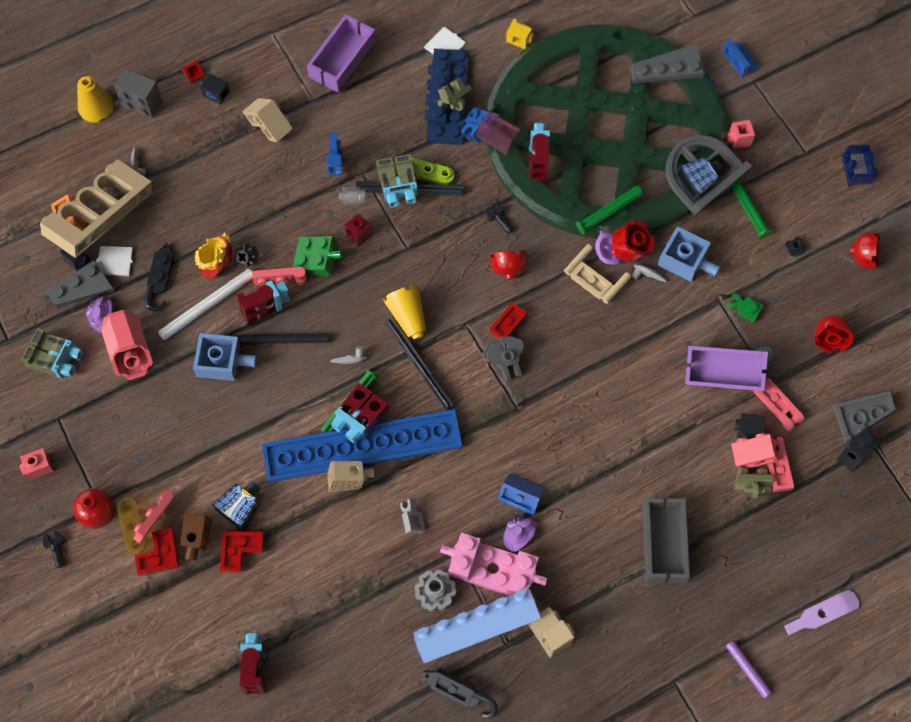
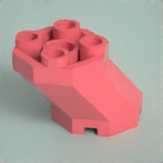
[100,310,153,380]

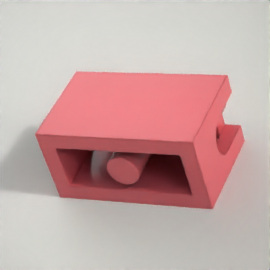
[731,433,779,469]

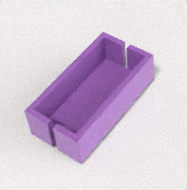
[307,14,376,93]
[685,346,768,391]

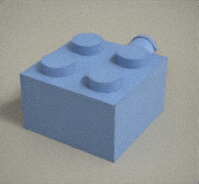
[658,226,720,282]
[193,333,257,381]

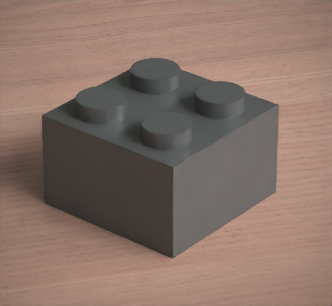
[114,69,163,118]

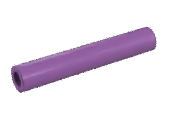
[726,640,772,698]

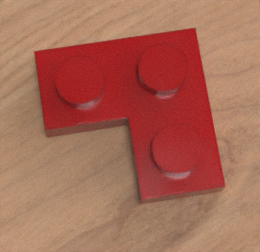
[135,528,179,576]
[220,531,264,573]

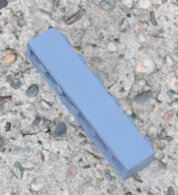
[413,589,541,663]

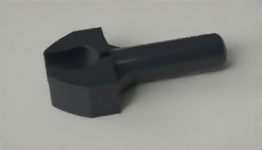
[486,203,513,234]
[42,530,65,568]

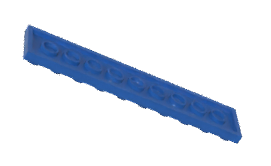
[262,409,462,483]

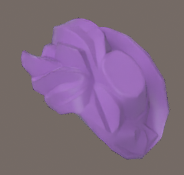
[595,230,621,265]
[86,296,112,333]
[503,514,538,552]

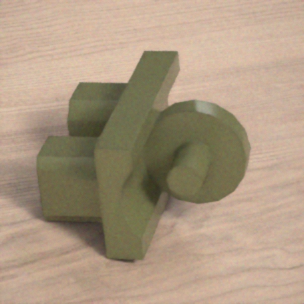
[437,78,472,111]
[734,468,774,499]

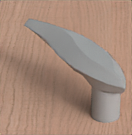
[131,147,146,177]
[631,264,666,282]
[330,346,367,364]

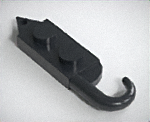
[144,242,174,311]
[422,668,498,718]

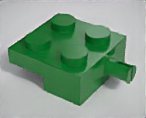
[292,236,344,276]

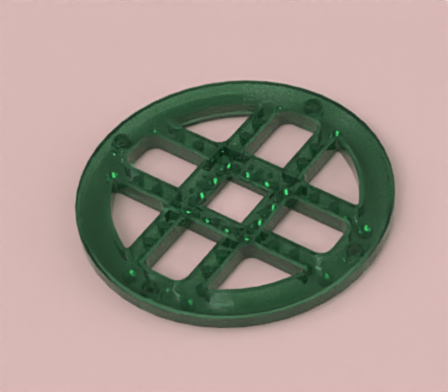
[485,24,728,238]

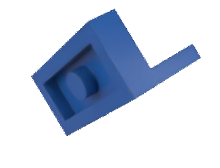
[722,39,759,78]
[497,474,545,515]

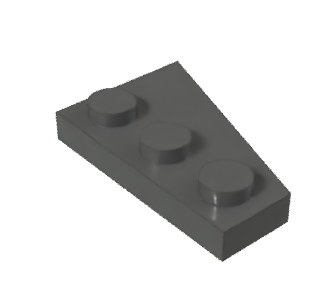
[46,261,114,308]
[833,391,896,443]

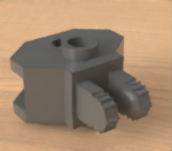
[482,336,524,382]

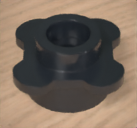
[785,237,807,257]

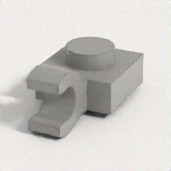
[400,498,426,534]

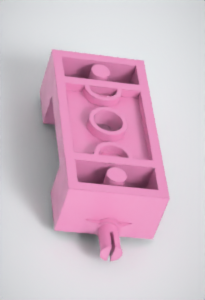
[440,533,547,596]

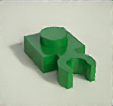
[727,293,763,323]

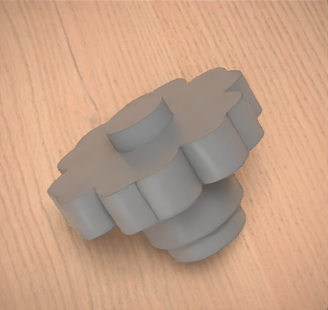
[415,570,456,612]

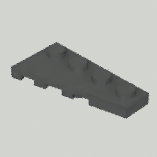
[630,44,704,83]

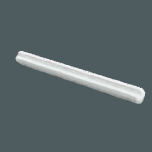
[158,269,253,340]

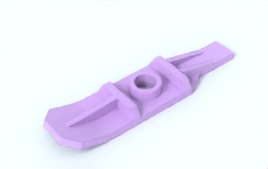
[784,590,860,635]

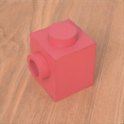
[727,120,755,149]
[19,448,54,480]

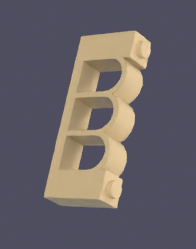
[40,159,152,258]

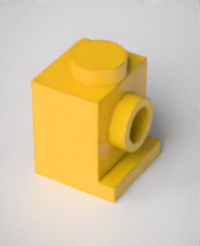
[506,18,535,49]

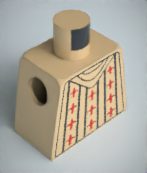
[327,461,374,492]

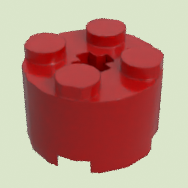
[611,220,655,263]

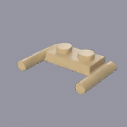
[564,244,631,304]

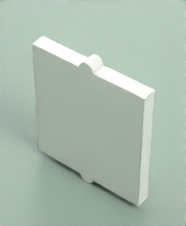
[424,27,466,54]
[96,246,133,276]

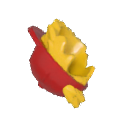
[195,233,233,279]

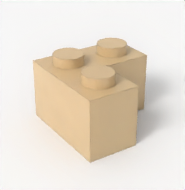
[242,98,293,142]
[528,607,574,659]

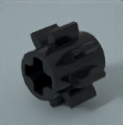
[235,243,259,267]

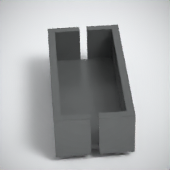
[642,498,689,584]

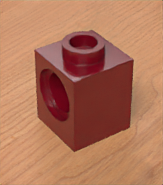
[345,213,372,247]

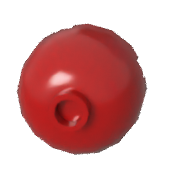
[850,232,880,270]
[489,250,527,280]
[814,315,853,352]
[73,488,115,529]

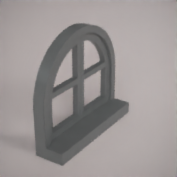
[666,135,752,216]

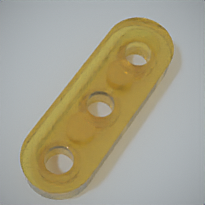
[117,497,147,556]

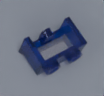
[841,145,877,187]

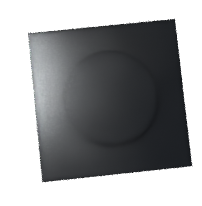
[200,73,230,105]
[60,249,91,271]
[734,413,765,439]

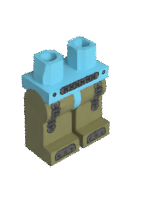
[376,154,417,208]
[21,328,83,378]

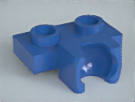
[461,108,501,143]
[327,133,343,175]

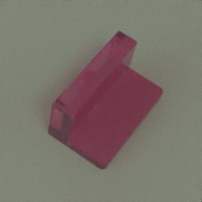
[476,111,520,154]

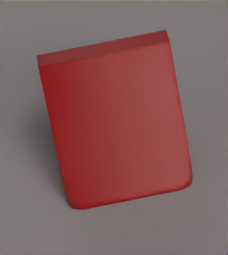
[181,60,206,83]

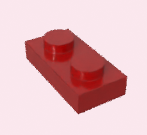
[489,302,527,339]

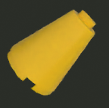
[77,76,114,123]
[383,285,426,340]

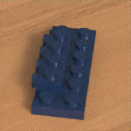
[424,48,469,145]

